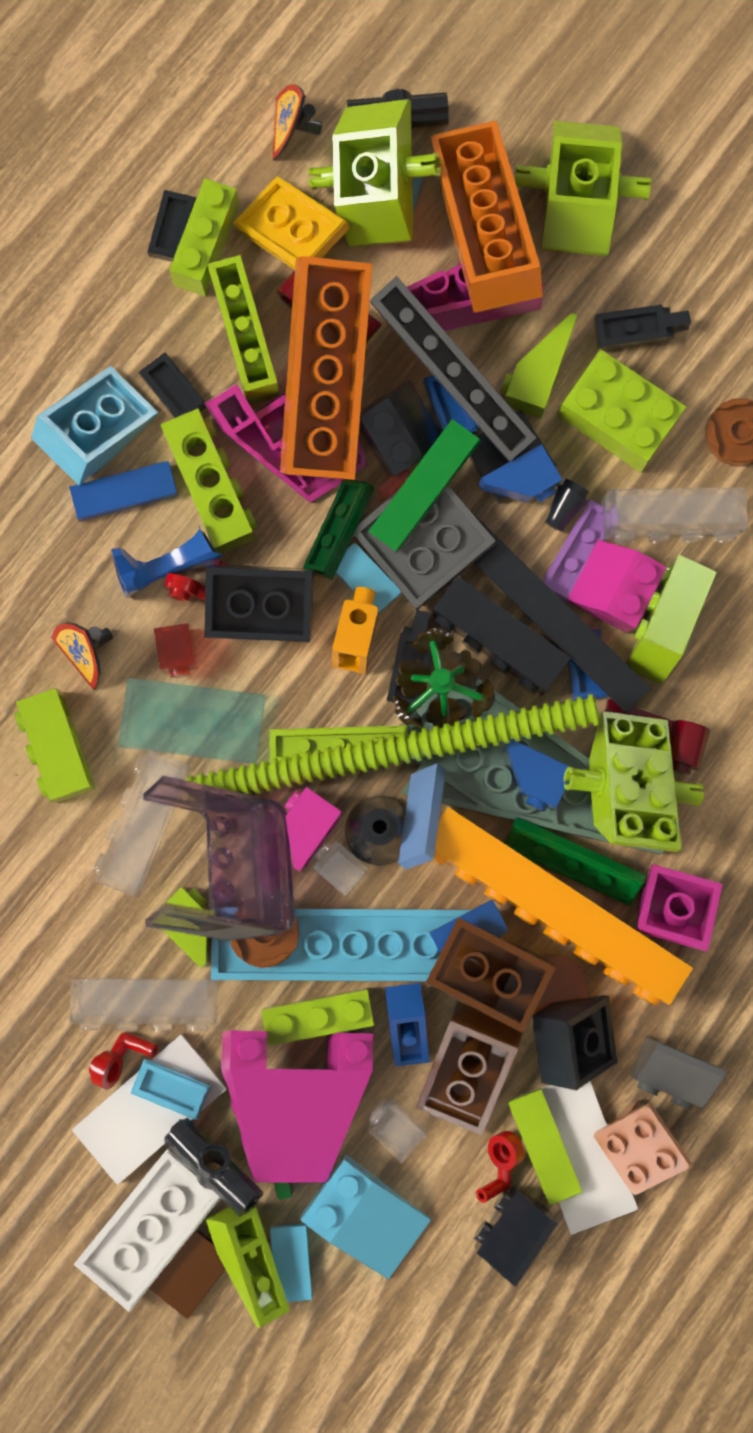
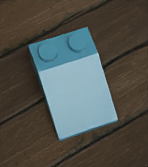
[31,366,158,485]
[301,1153,431,1279]

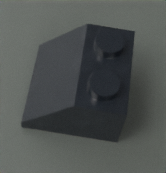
[359,380,441,476]
[532,995,617,1091]
[473,1185,558,1287]

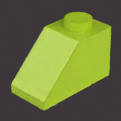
[151,887,210,968]

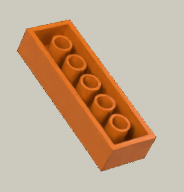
[430,120,543,313]
[280,256,373,480]

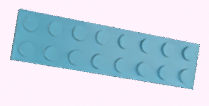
[211,908,470,981]

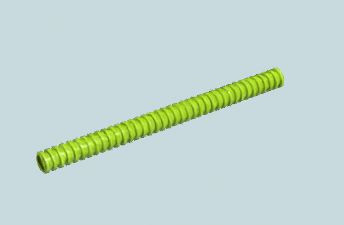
[186,694,600,806]

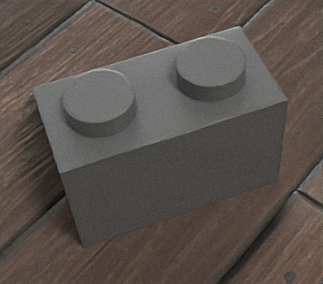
[630,1036,726,1110]

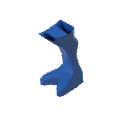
[111,526,223,598]

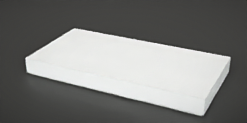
[72,1034,228,1185]
[519,1082,638,1235]
[74,1147,221,1312]

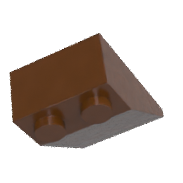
[426,917,556,1033]
[416,1001,523,1136]

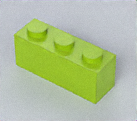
[169,178,240,297]
[14,688,96,803]
[261,988,374,1046]

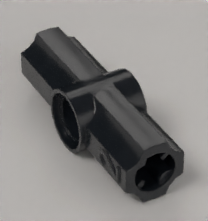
[347,89,449,131]
[164,1117,263,1217]

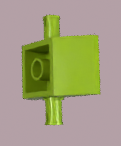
[308,99,442,247]
[515,120,651,256]
[563,711,704,852]

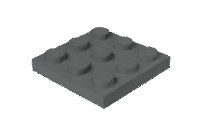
[354,486,497,610]

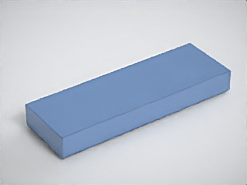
[398,763,446,870]

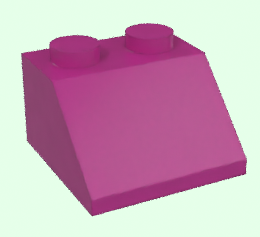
[567,540,667,633]
[285,787,343,873]
[636,864,723,952]

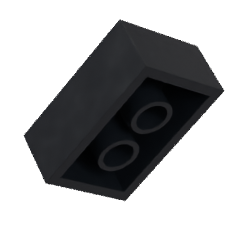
[204,564,314,642]

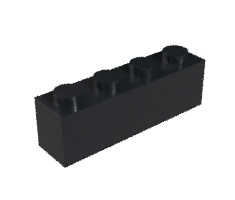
[432,576,570,696]

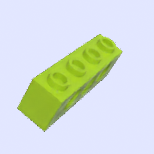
[207,255,280,404]
[160,409,257,554]

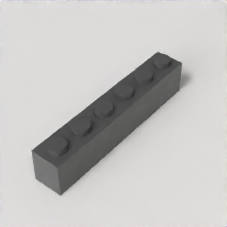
[370,276,536,461]

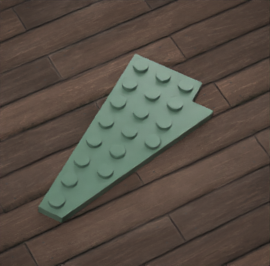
[401,678,681,855]

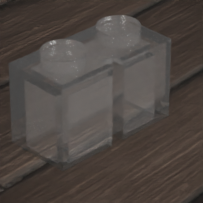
[313,841,369,897]
[369,1096,427,1163]

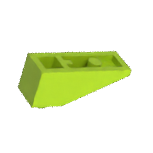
[500,313,578,419]
[206,1207,290,1328]

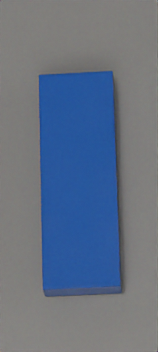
[69,461,178,522]

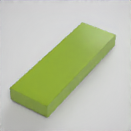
[507,1088,583,1206]

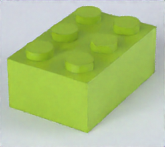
[557,349,686,473]

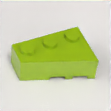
[626,555,717,685]

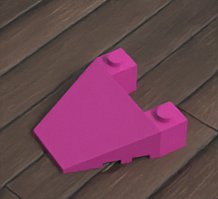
[204,384,367,503]
[221,1030,373,1183]

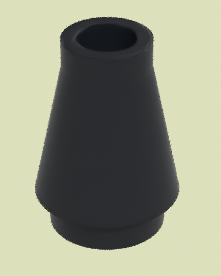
[544,479,589,532]

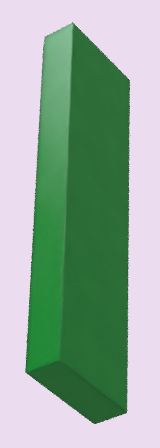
[368,419,481,553]
[504,817,646,906]

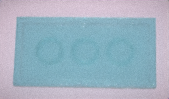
[118,678,266,764]

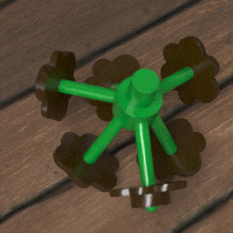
[393,628,496,728]

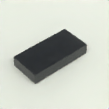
[147,190,197,262]
[139,352,207,418]

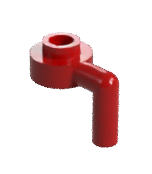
[163,561,230,602]
[89,1032,159,1090]
[476,1131,525,1203]

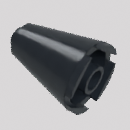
[345,796,406,866]

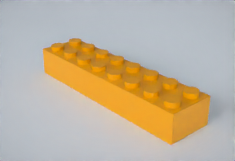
[432,807,693,1006]

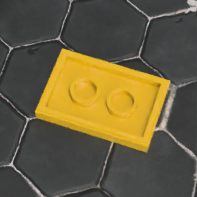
[232,176,350,270]

